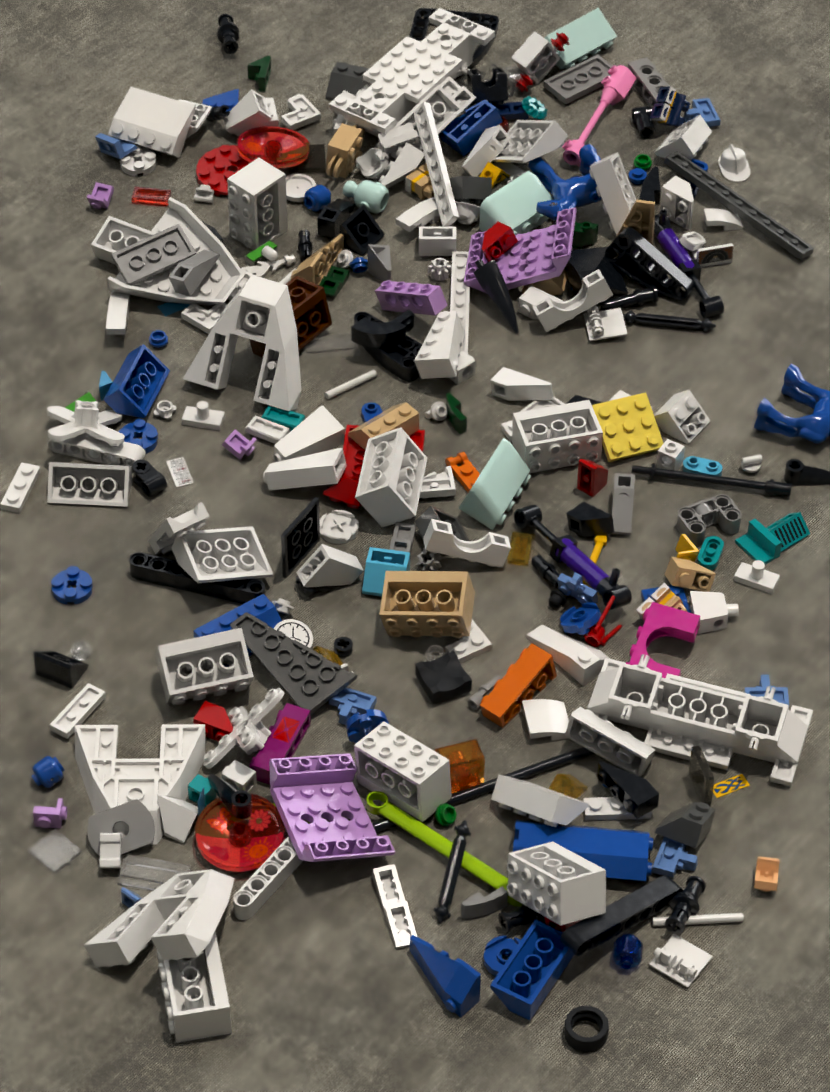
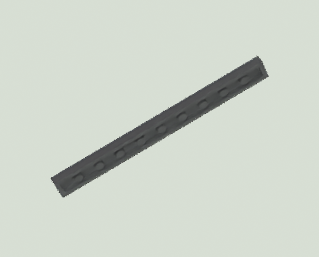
[664,151,814,260]

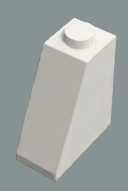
[223,89,272,137]
[296,544,364,587]

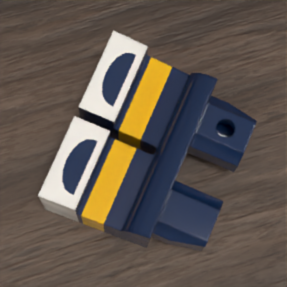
[649,86,690,127]

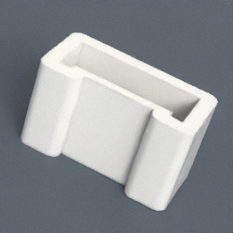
[100,833,122,869]

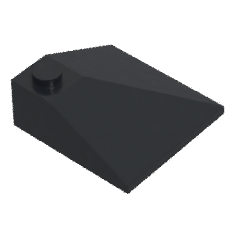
[565,247,628,296]
[281,497,320,578]

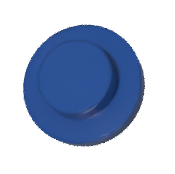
[629,168,647,185]
[350,257,368,273]
[149,330,168,348]

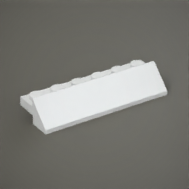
[375,76,476,163]

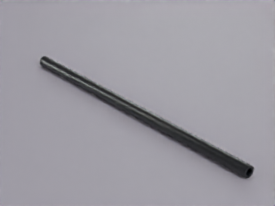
[372,730,630,833]

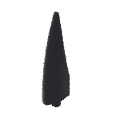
[473,259,519,333]

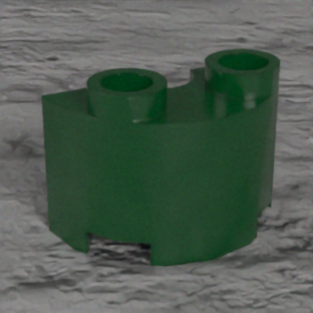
[572,219,598,249]

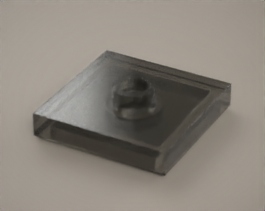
[289,144,326,174]
[689,745,714,806]

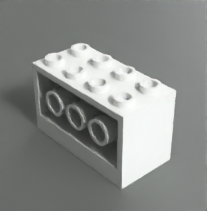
[227,158,288,251]
[512,400,603,473]
[355,427,427,528]
[155,628,254,705]
[354,721,452,822]
[507,842,606,925]
[157,932,232,1043]

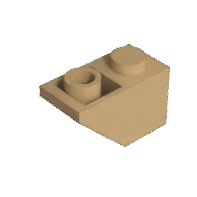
[665,556,716,592]

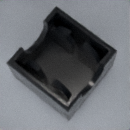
[467,67,508,105]

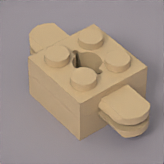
[326,123,365,179]

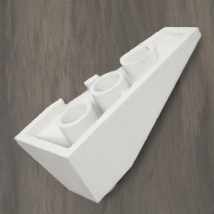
[526,625,610,686]

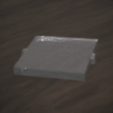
[28,829,82,874]

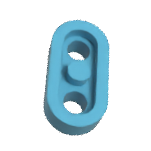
[683,456,722,476]

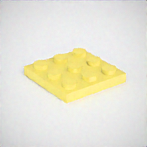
[592,392,664,462]

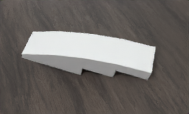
[395,197,440,232]
[106,291,131,335]

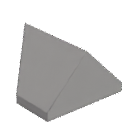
[368,244,391,282]

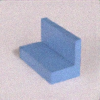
[95,133,137,159]

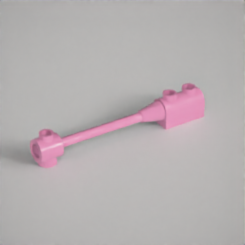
[562,65,637,166]

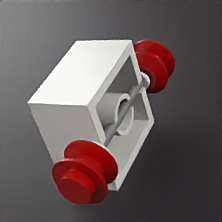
[511,31,570,92]

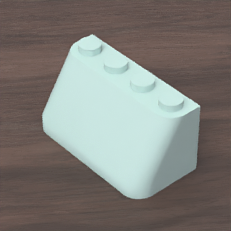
[545,8,617,70]
[480,171,553,235]
[459,438,531,530]

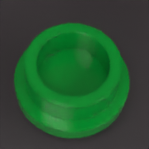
[634,154,652,171]
[436,804,457,826]

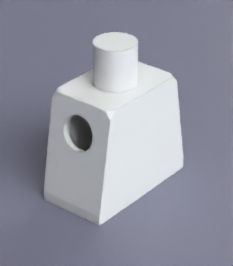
[689,591,739,634]

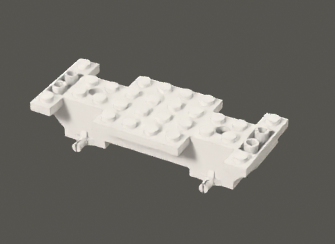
[329,8,495,137]
[587,654,813,787]

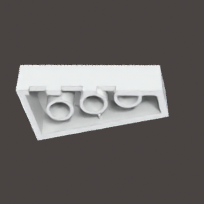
[414,311,464,379]

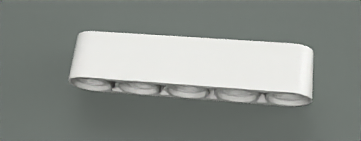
[48,433,146,471]
[233,836,303,920]

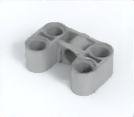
[677,494,742,547]

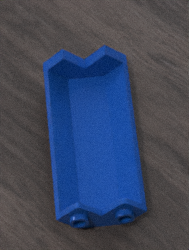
[513,820,653,881]

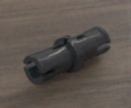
[206,105,230,121]
[298,230,313,262]
[531,555,560,589]

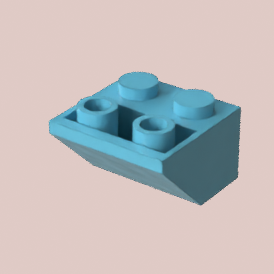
[362,547,410,596]

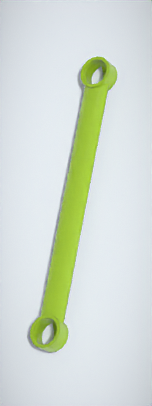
[366,791,522,907]

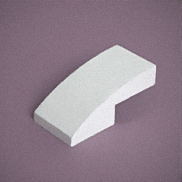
[703,208,743,231]

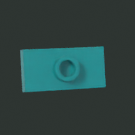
[261,405,305,431]

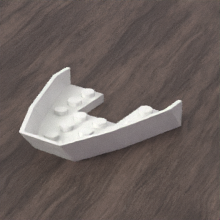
[108,197,245,306]
[75,724,206,845]

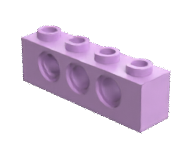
[375,280,448,315]

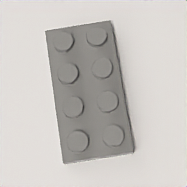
[543,55,612,104]
[111,224,196,286]

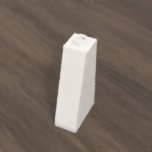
[273,406,345,462]
[263,448,347,490]

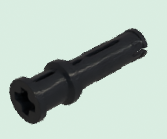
[600,285,658,311]

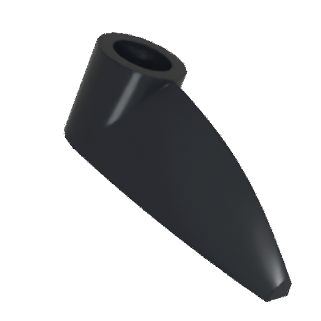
[784,459,830,486]
[208,774,252,819]

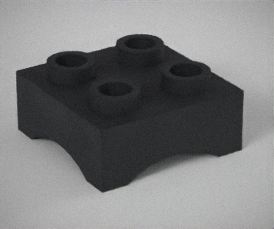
[415,650,472,704]

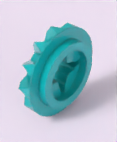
[522,96,547,119]

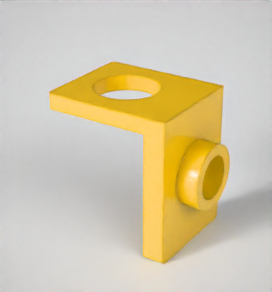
[479,161,510,188]
[675,534,699,562]

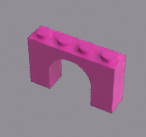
[626,602,700,678]

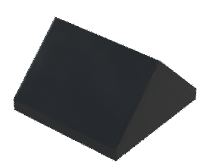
[340,205,385,256]
[33,650,89,689]

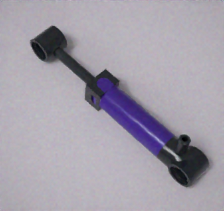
[654,210,724,318]
[514,505,632,610]

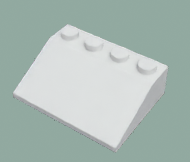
[108,87,196,158]
[492,120,568,163]
[171,526,273,583]

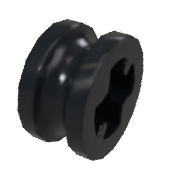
[334,637,353,658]

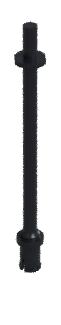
[631,463,792,496]

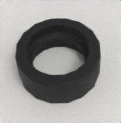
[564,1006,609,1052]

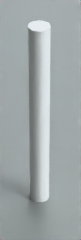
[652,913,743,927]

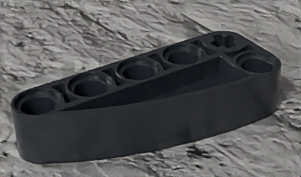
[605,227,694,300]
[354,312,422,382]

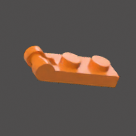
[445,452,480,492]

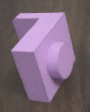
[87,182,114,209]
[222,429,257,460]
[33,798,67,828]

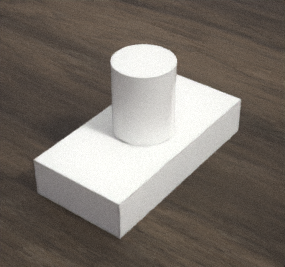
[182,401,225,431]
[734,560,780,594]

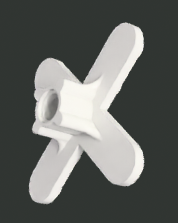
[47,400,125,446]
[203,688,284,769]

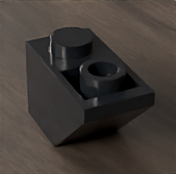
[566,502,615,537]

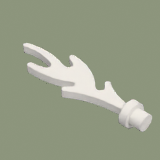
[241,255,296,278]

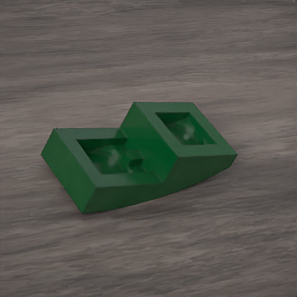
[319,266,350,298]
[446,392,467,435]

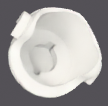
[356,148,389,180]

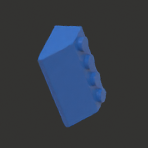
[103,344,170,418]
[193,594,282,667]
[490,920,574,1021]

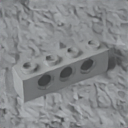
[628,57,670,110]

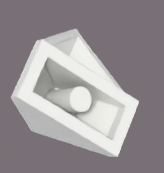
[157,795,198,844]

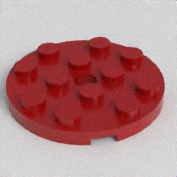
[196,145,267,197]

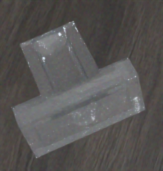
[485,64,527,98]

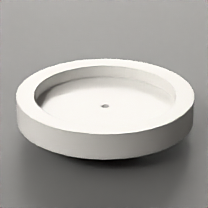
[286,174,316,202]

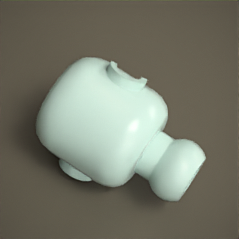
[343,180,389,214]

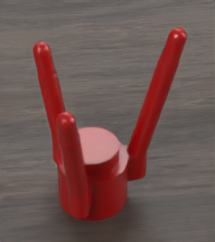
[584,595,622,647]

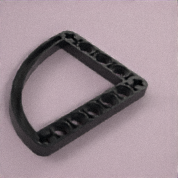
[409,8,499,80]

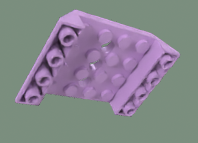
[464,207,577,293]
[269,753,395,862]

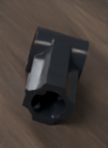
[632,106,655,139]

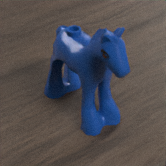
[528,144,602,220]
[754,363,830,444]

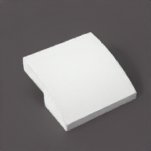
[522,699,569,741]

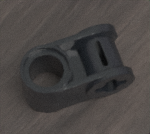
[133,459,167,497]

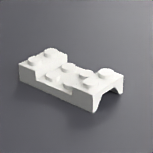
[148,502,209,555]

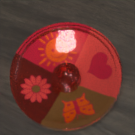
[237,126,310,168]
[195,793,285,872]

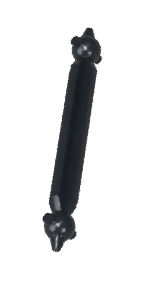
[623,310,716,333]
[433,820,471,923]

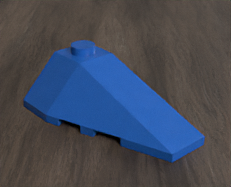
[410,935,481,1017]

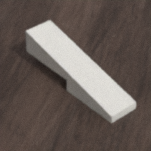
[372,864,417,949]

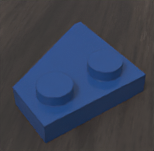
[203,89,239,112]

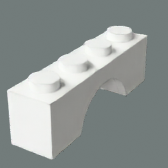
[532,269,613,332]
[423,519,511,567]

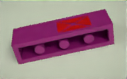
[249,703,311,785]

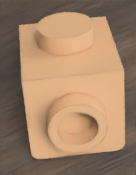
[754,856,780,892]

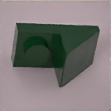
[247,56,272,92]

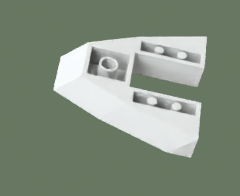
[183,275,302,411]
[84,869,235,967]

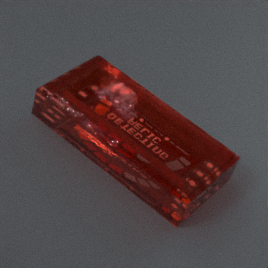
[131,187,171,207]

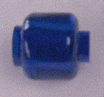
[613,934,643,970]

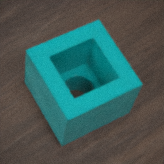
[188,774,217,808]

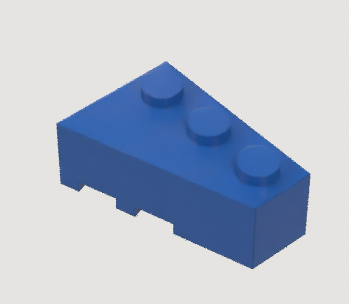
[439,100,502,156]

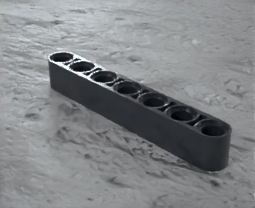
[129,552,266,604]
[560,875,683,957]

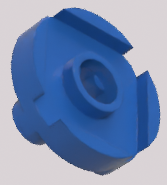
[118,419,158,454]
[51,566,93,605]
[560,602,602,635]
[346,709,389,743]
[484,936,521,976]

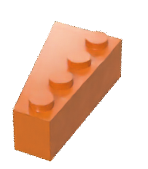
[480,643,557,728]

